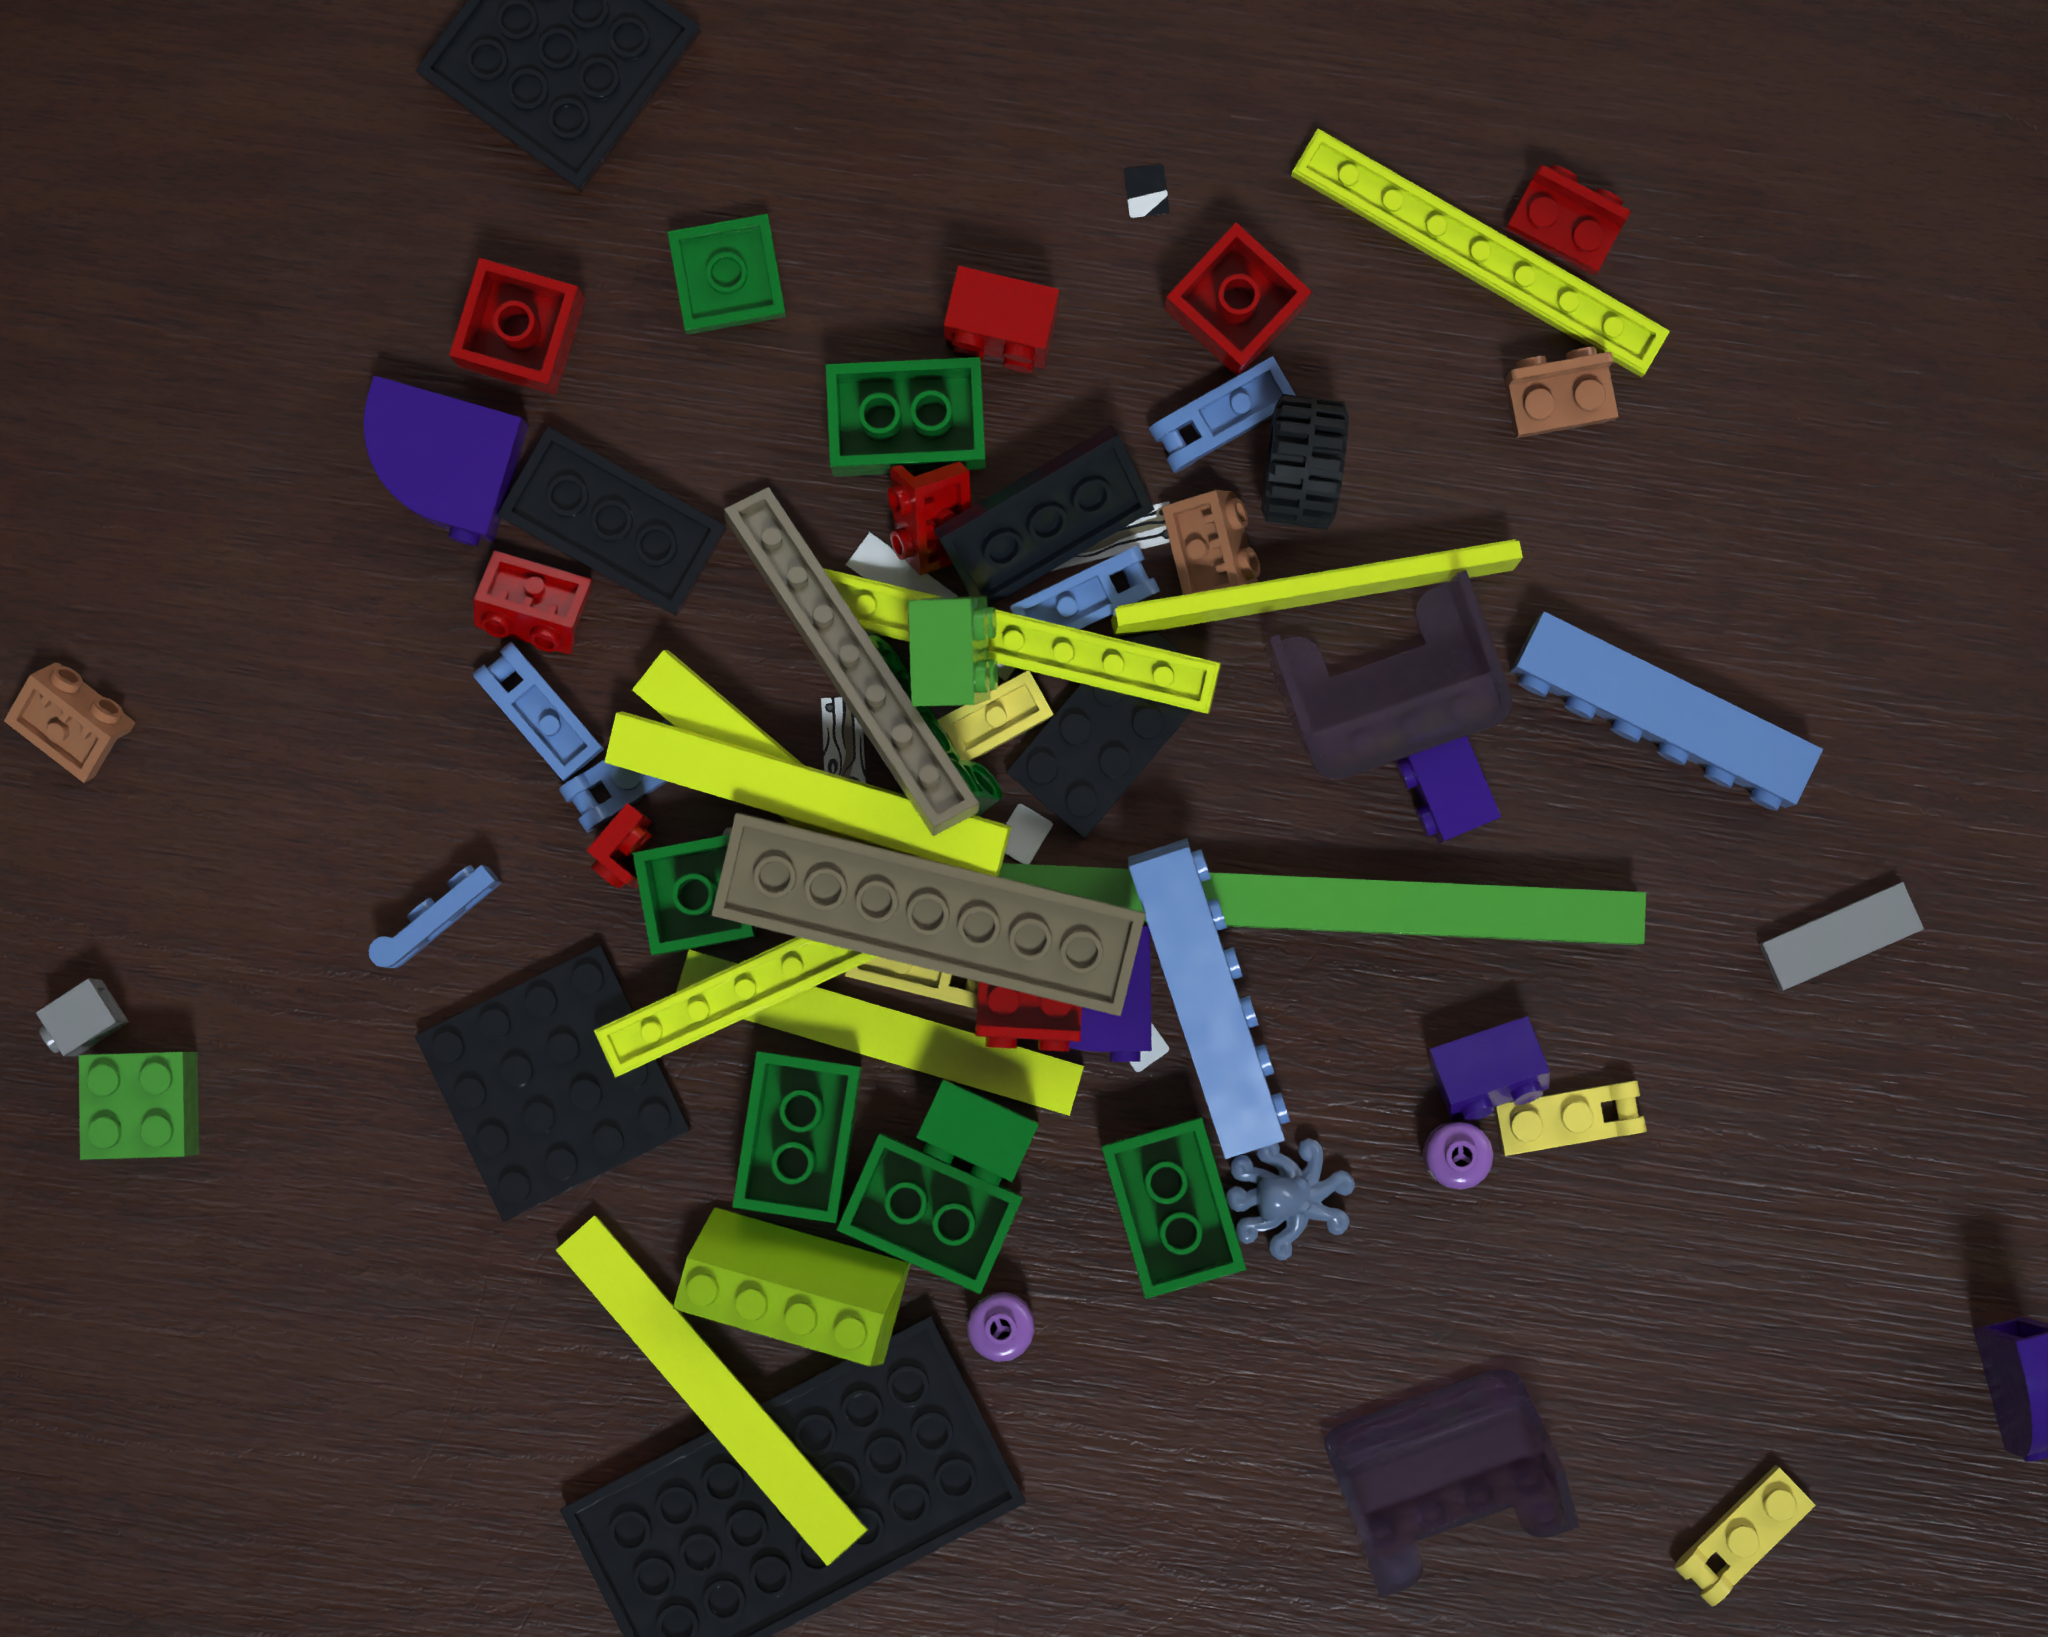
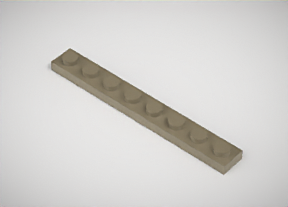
[724,487,979,836]

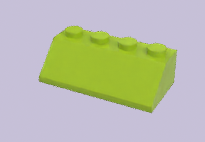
[673,1207,911,1366]

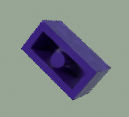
[1395,722,1501,844]
[1429,1016,1550,1122]

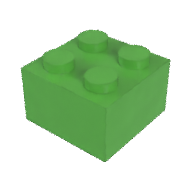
[908,596,998,706]
[79,1052,199,1160]

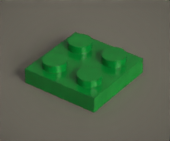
[667,214,787,335]

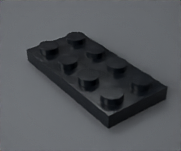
[933,425,1155,607]
[497,427,727,617]
[1006,631,1193,839]

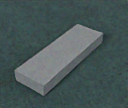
[1759,882,1924,991]

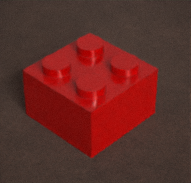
[1164,222,1312,376]
[449,258,586,396]
[944,265,1059,373]

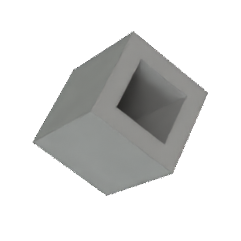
[36,979,129,1056]

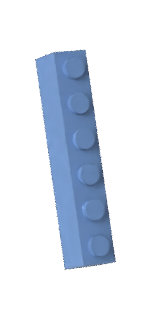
[1510,612,1823,811]
[1128,838,1290,1159]

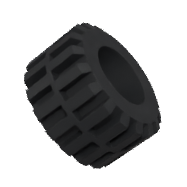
[1261,394,1349,530]

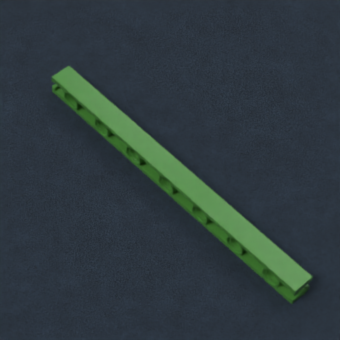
[999,863,1646,945]

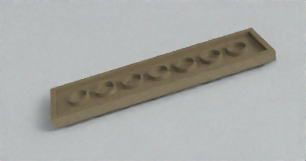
[711,813,1146,1016]

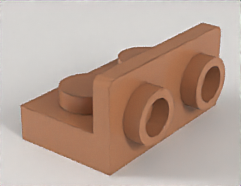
[1504,347,1619,439]
[1162,490,1260,595]
[4,663,135,783]

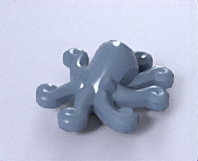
[1225,1138,1355,1260]

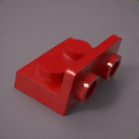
[1506,164,1631,276]
[887,461,971,576]
[474,551,592,654]
[586,803,654,889]
[975,982,1082,1052]

